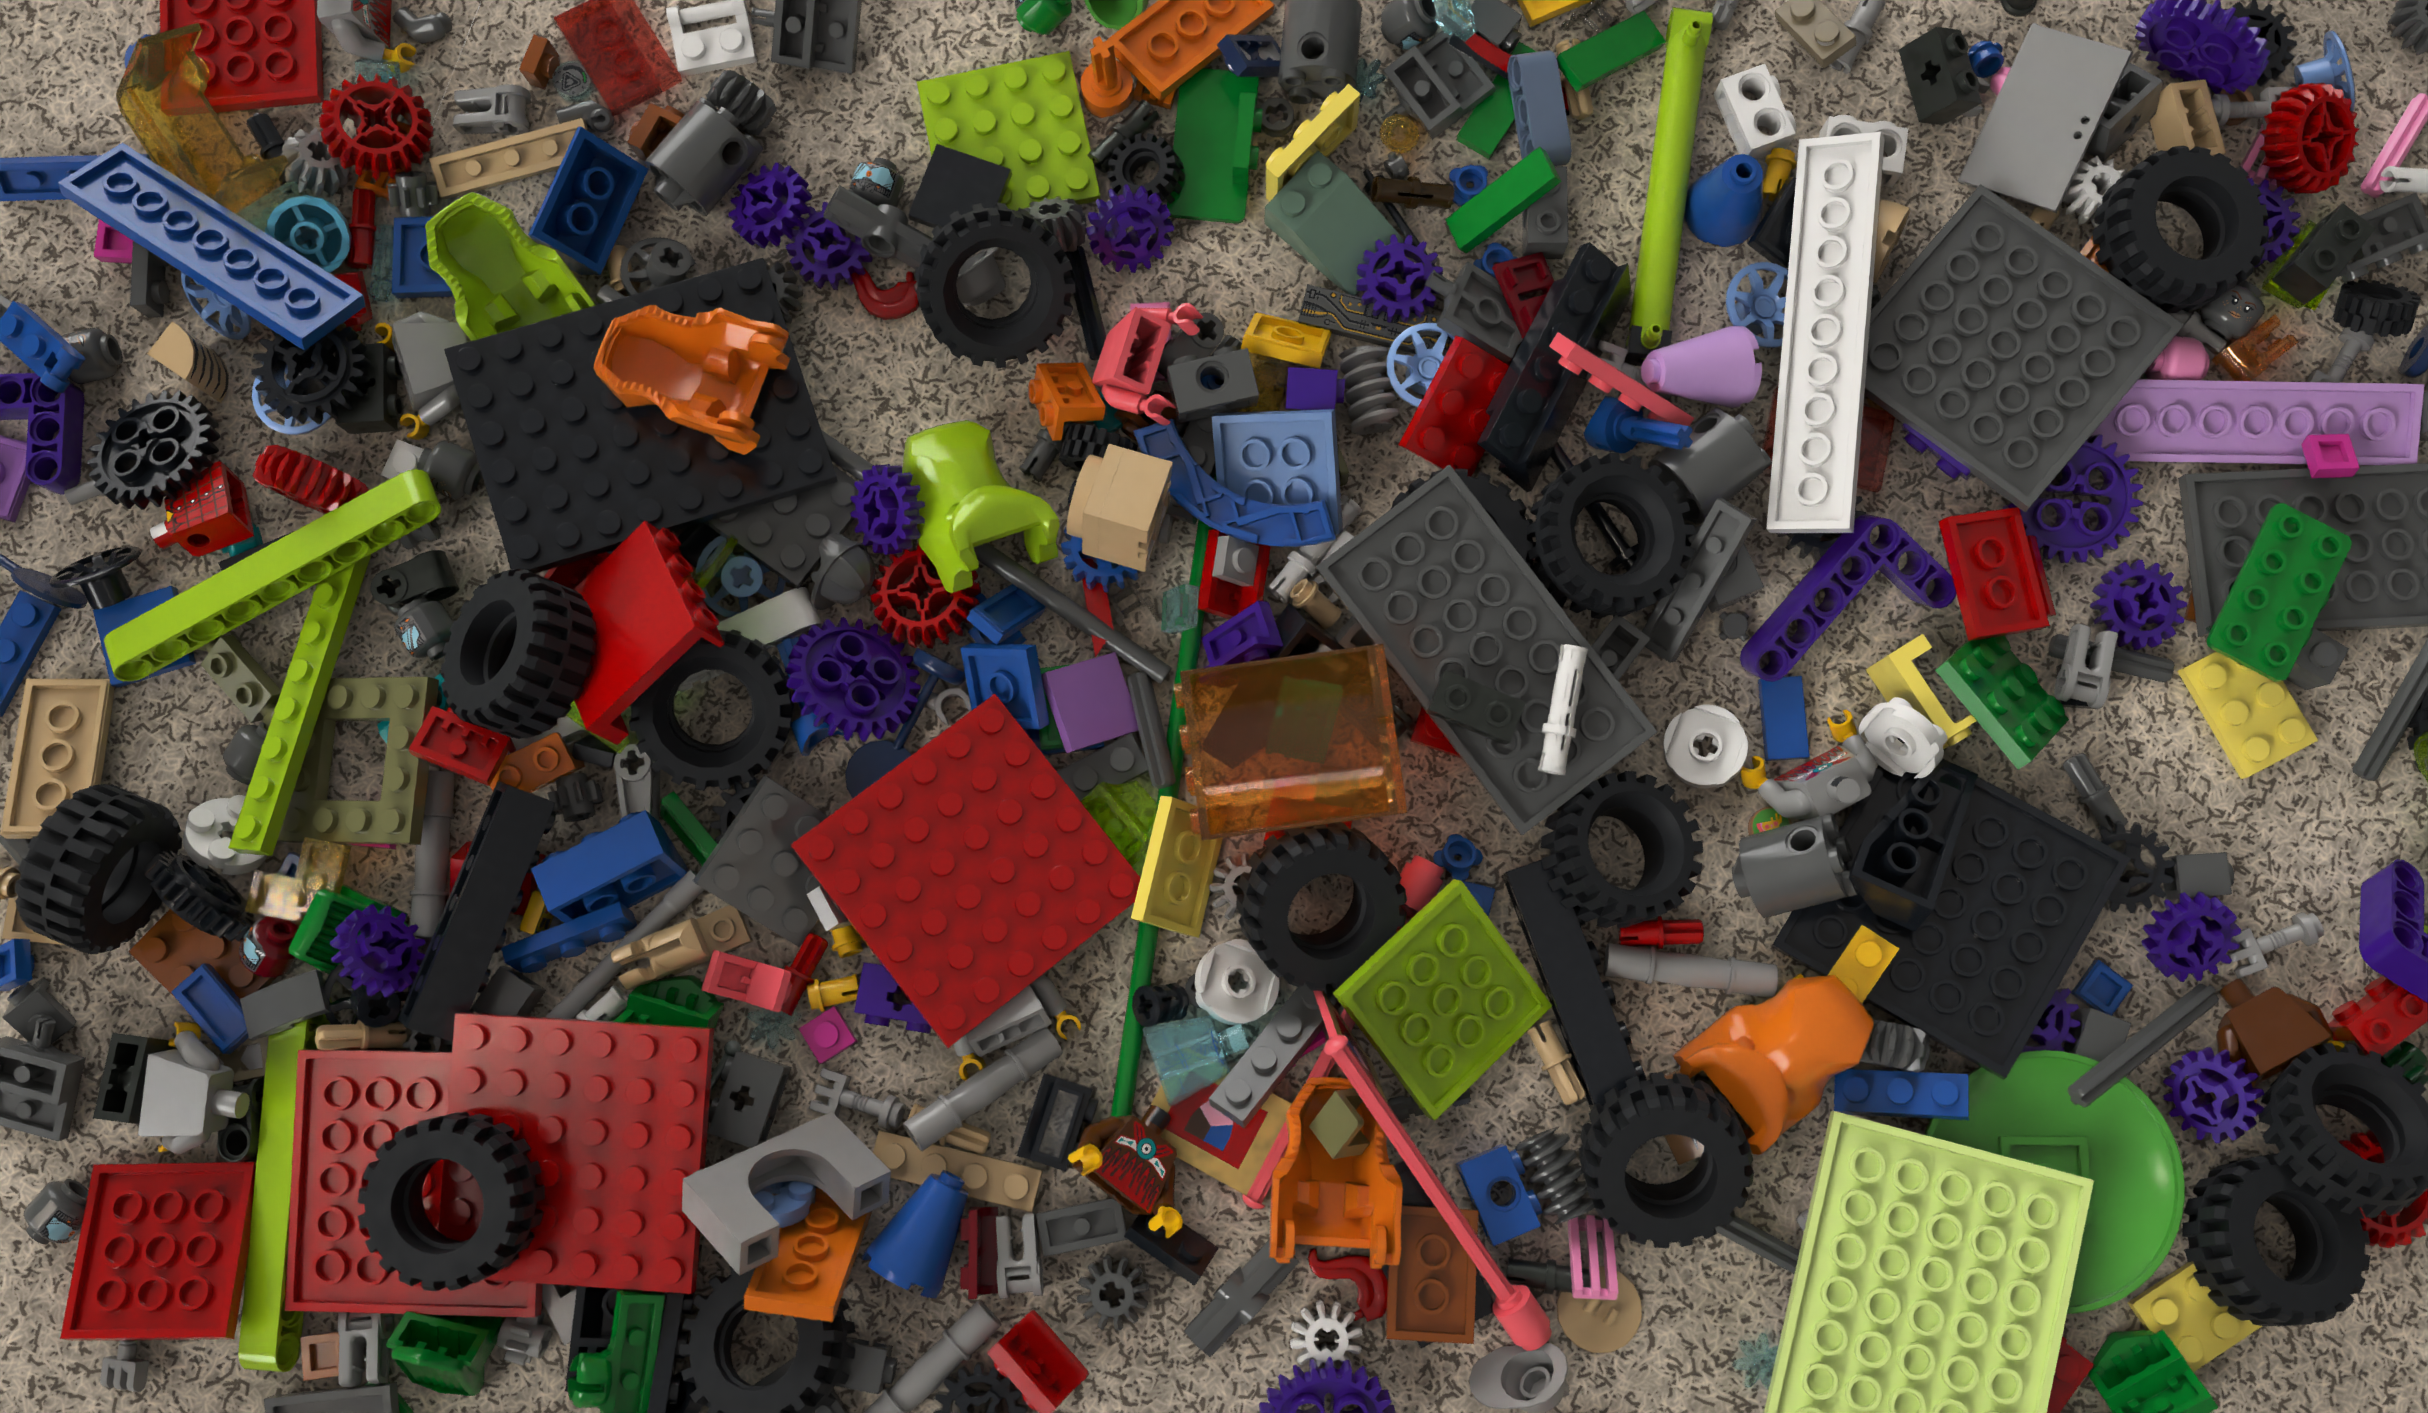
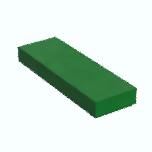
[1556,11,1666,92]
[1456,41,1536,160]
[1445,146,1562,254]

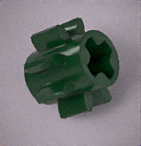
[2381,1041,2428,1086]

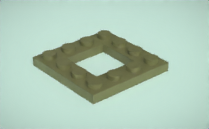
[278,677,439,845]

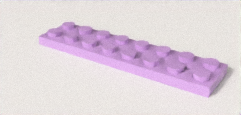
[2087,379,2424,465]

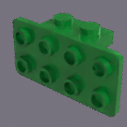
[1167,68,1263,224]
[2207,503,2352,682]

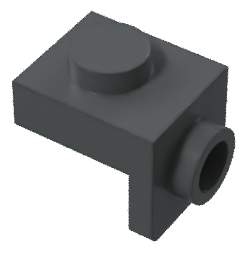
[3,977,77,1044]

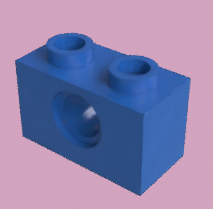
[1455,1144,1543,1246]

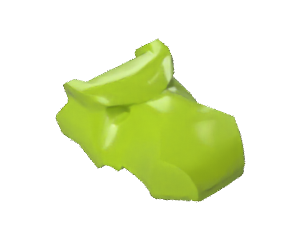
[425,192,596,341]
[902,420,1060,593]

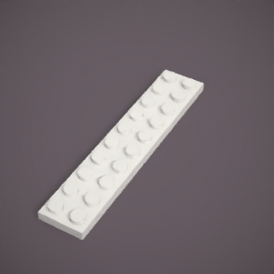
[1766,132,1885,533]

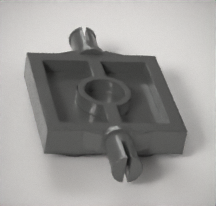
[1425,262,1528,364]

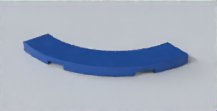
[1134,419,1337,547]

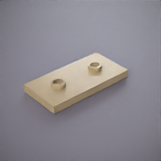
[0,679,114,839]

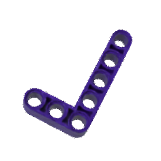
[0,373,85,495]
[1740,514,1956,682]
[2359,859,2428,1003]

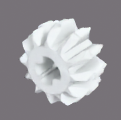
[2062,156,2127,228]
[1290,1300,1363,1369]

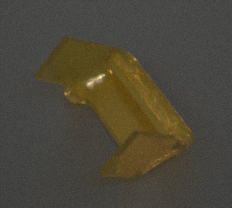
[116,23,289,214]

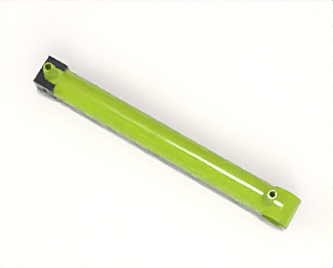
[1624,7,1713,366]

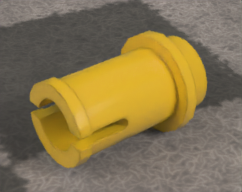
[1763,148,1797,201]
[831,925,864,958]
[807,973,859,1012]

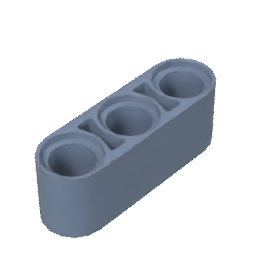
[1507,50,1572,166]

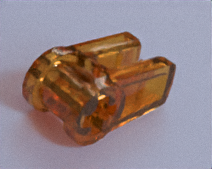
[2211,314,2299,381]

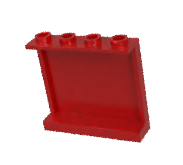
[574,521,725,745]

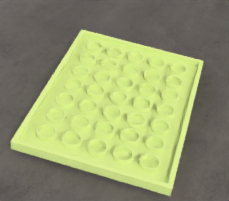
[1764,1111,2094,1413]

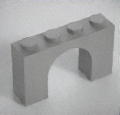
[682,1112,891,1276]

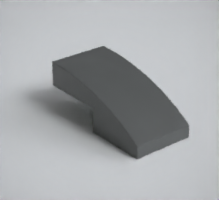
[240,969,331,1041]

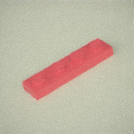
[1549,332,1694,426]

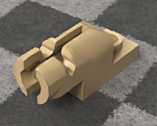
[611,905,753,990]

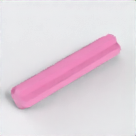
[2361,93,2428,198]

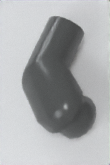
[393,7,453,44]
[555,100,614,133]

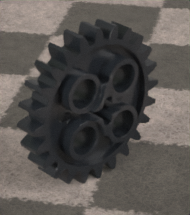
[87,390,221,510]

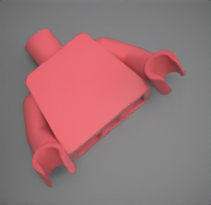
[1092,303,1203,426]

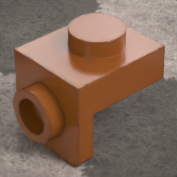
[627,103,684,161]

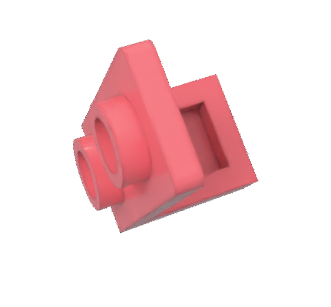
[701,950,792,1013]

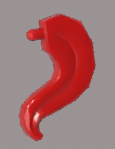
[851,267,919,320]
[1308,1248,1388,1322]

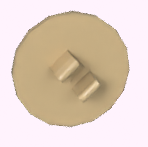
[1557,1266,1642,1353]

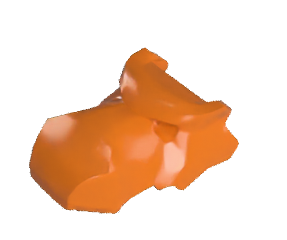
[594,305,790,455]
[1673,975,1874,1155]
[1269,1077,1403,1269]

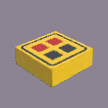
[519,891,554,935]

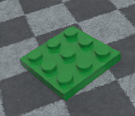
[1935,636,2069,770]

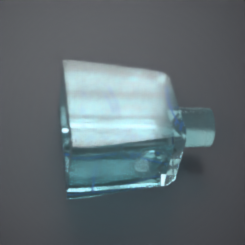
[1142,1016,1250,1106]

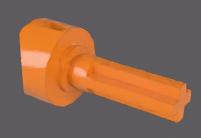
[1080,36,1134,118]

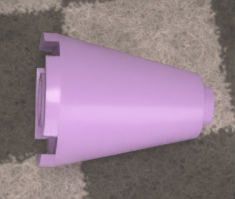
[1641,326,1762,408]

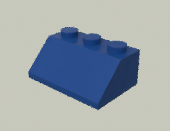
[528,127,649,275]
[531,810,689,923]

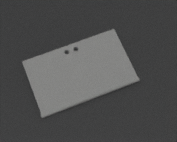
[1958,23,2132,213]

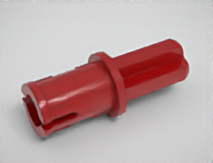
[347,189,379,269]
[1619,916,1704,949]
[781,933,828,1016]

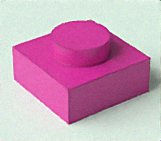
[94,219,133,264]
[2301,434,2360,478]
[799,1006,858,1064]

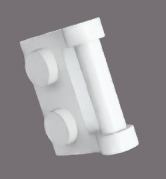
[666,0,757,77]

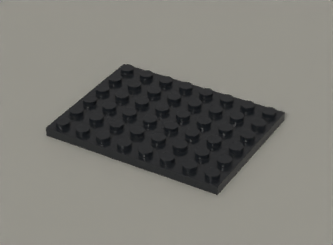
[444,258,838,574]

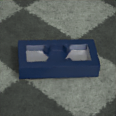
[1217,34,1281,77]

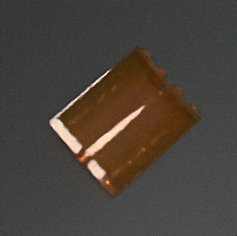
[1174,643,1408,841]

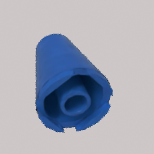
[1684,154,1763,247]
[862,1170,968,1299]

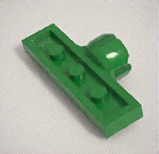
[568,1290,665,1413]

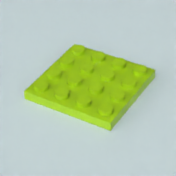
[917,51,1101,211]
[1333,879,1552,1121]

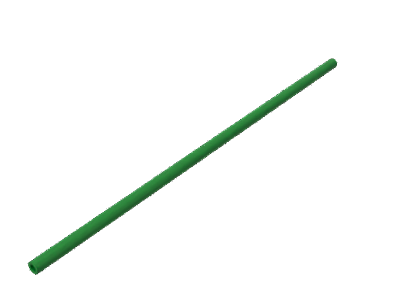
[1110,379,1222,1117]

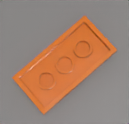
[1107,0,1275,101]
[744,1188,872,1322]

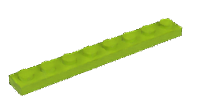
[228,554,371,856]

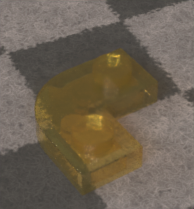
[245,837,352,920]

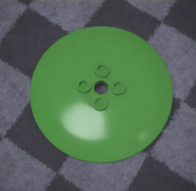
[1924,1050,2185,1314]

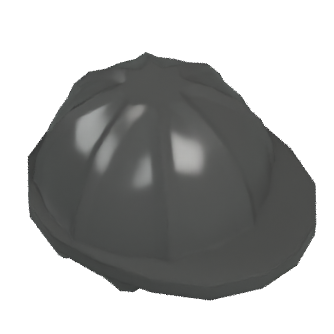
[810,533,876,610]

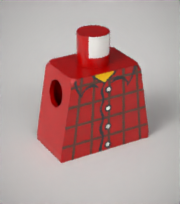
[150,460,254,557]

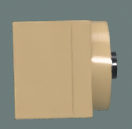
[1067,444,1173,572]

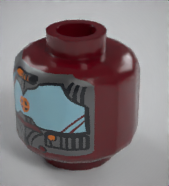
[239,916,299,978]

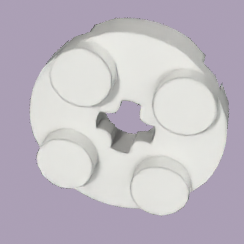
[1859,697,1947,778]
[1663,704,1748,789]
[183,795,267,875]
[1195,939,1280,1025]

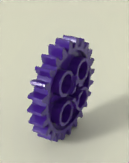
[2135,0,2271,95]
[2003,434,2143,563]
[785,617,921,742]
[1259,1357,1396,1413]

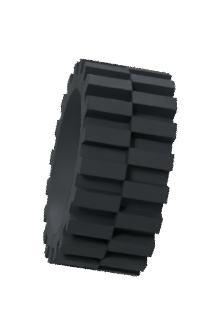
[1541,771,1703,929]

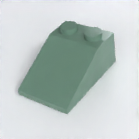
[1264,151,1405,296]

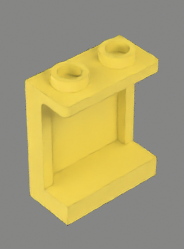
[1866,634,1977,749]

